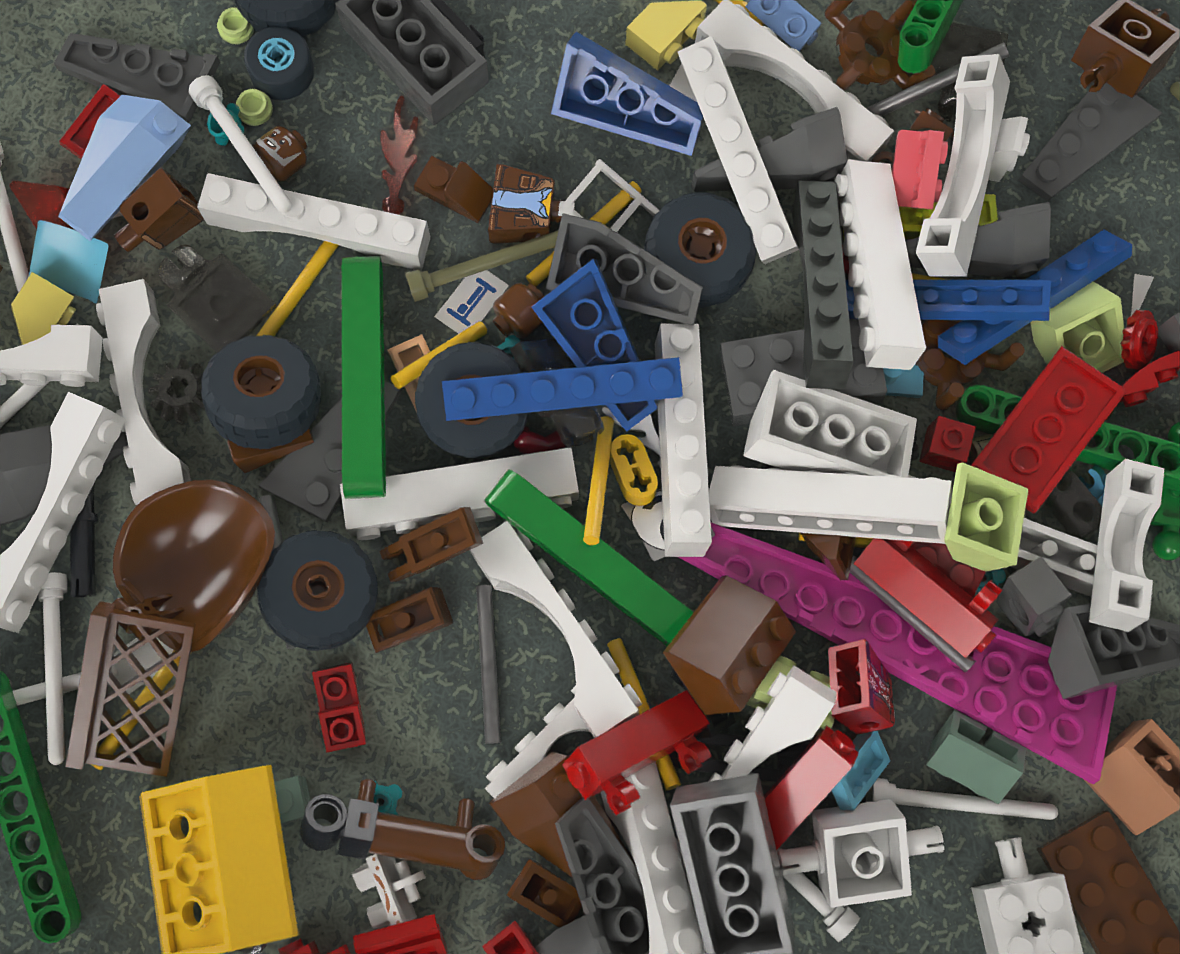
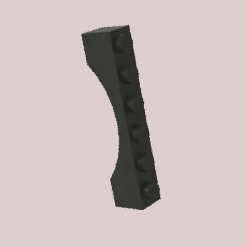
[792,181,853,389]

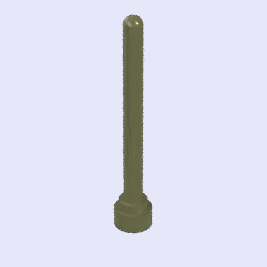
[405,230,559,302]

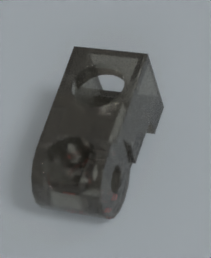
[1044,469,1102,540]

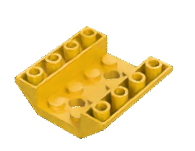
[139,765,299,954]

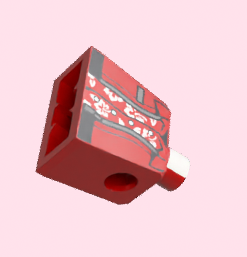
[828,639,895,734]

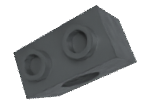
[996,556,1071,638]

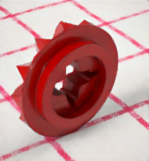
[1120,310,1158,370]

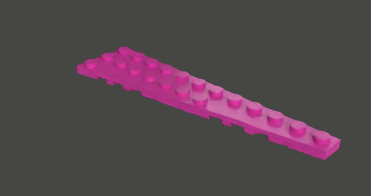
[678,523,1117,784]

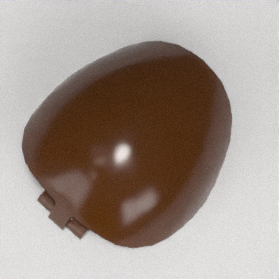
[113,480,275,652]

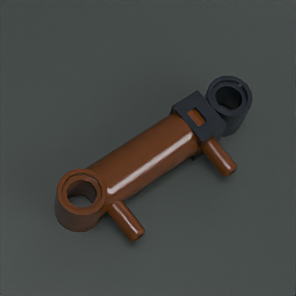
[300,779,505,880]

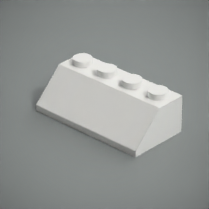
[743,370,917,478]

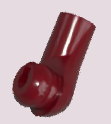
[514,426,570,455]

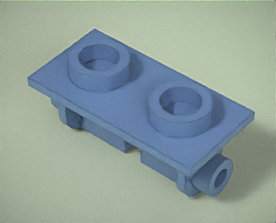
[746,0,822,52]

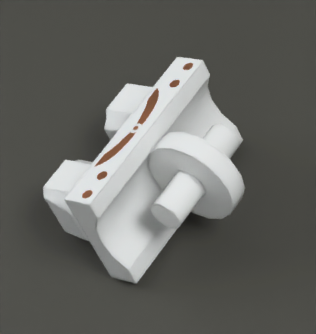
[352,854,426,929]

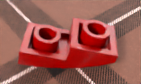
[1119,351,1180,407]
[312,662,366,753]

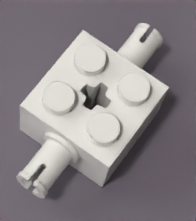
[777,799,944,908]
[971,837,1083,954]

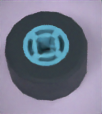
[244,26,314,100]

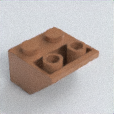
[1083,719,1180,835]

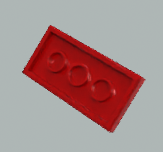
[971,346,1128,514]

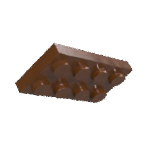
[1037,811,1180,954]

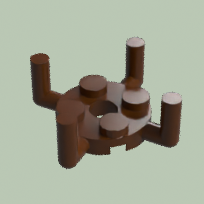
[825,0,935,91]
[915,279,1025,410]

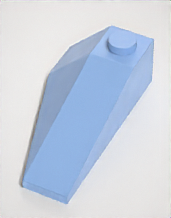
[58,95,191,241]

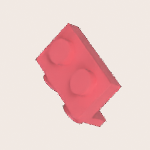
[892,130,948,209]

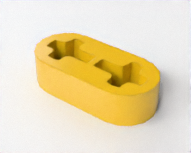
[610,434,658,506]

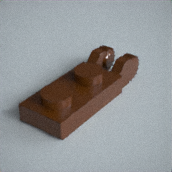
[380,507,484,582]

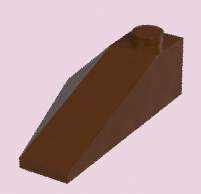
[489,752,636,878]

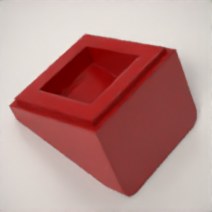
[482,921,538,954]

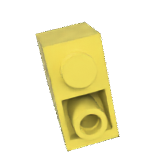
[625,0,707,71]
[11,272,77,345]

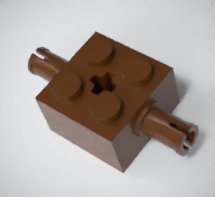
[1071,0,1180,98]

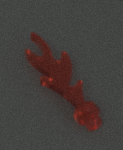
[380,96,418,215]

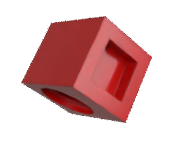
[919,416,976,472]

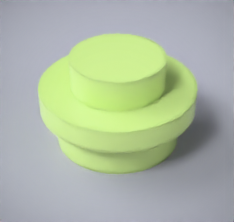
[217,7,254,44]
[236,89,273,126]

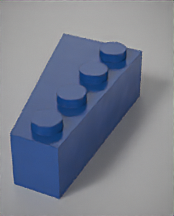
[551,32,704,156]
[531,259,659,432]

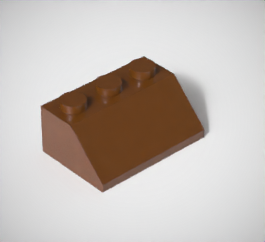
[663,576,796,715]

